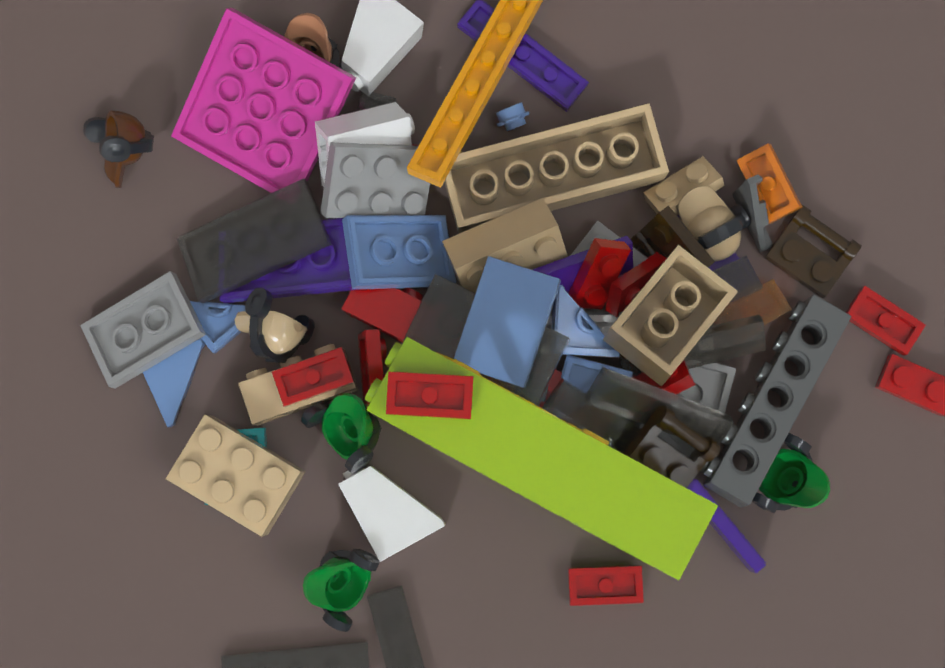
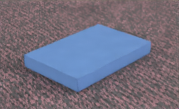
[342,215,456,290]
[454,256,561,388]

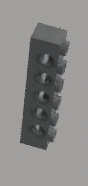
[703,294,852,508]

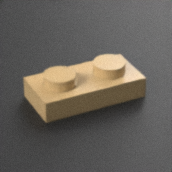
[643,156,724,215]

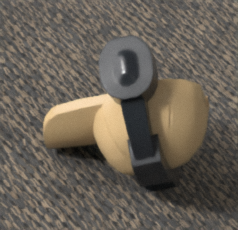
[678,186,751,262]
[235,288,315,363]

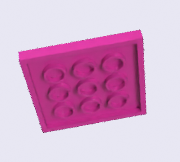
[171,8,357,205]

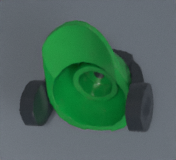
[301,393,382,473]
[752,433,830,514]
[303,548,380,632]

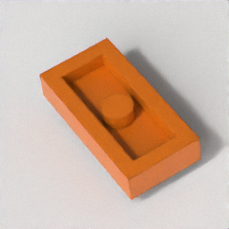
[736,143,802,224]

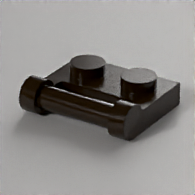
[630,205,715,268]
[764,205,862,299]
[623,405,720,488]

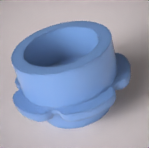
[496,102,529,131]

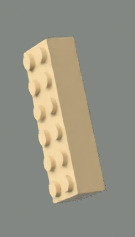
[444,103,669,234]

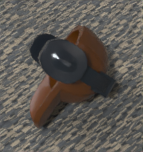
[83,110,154,188]

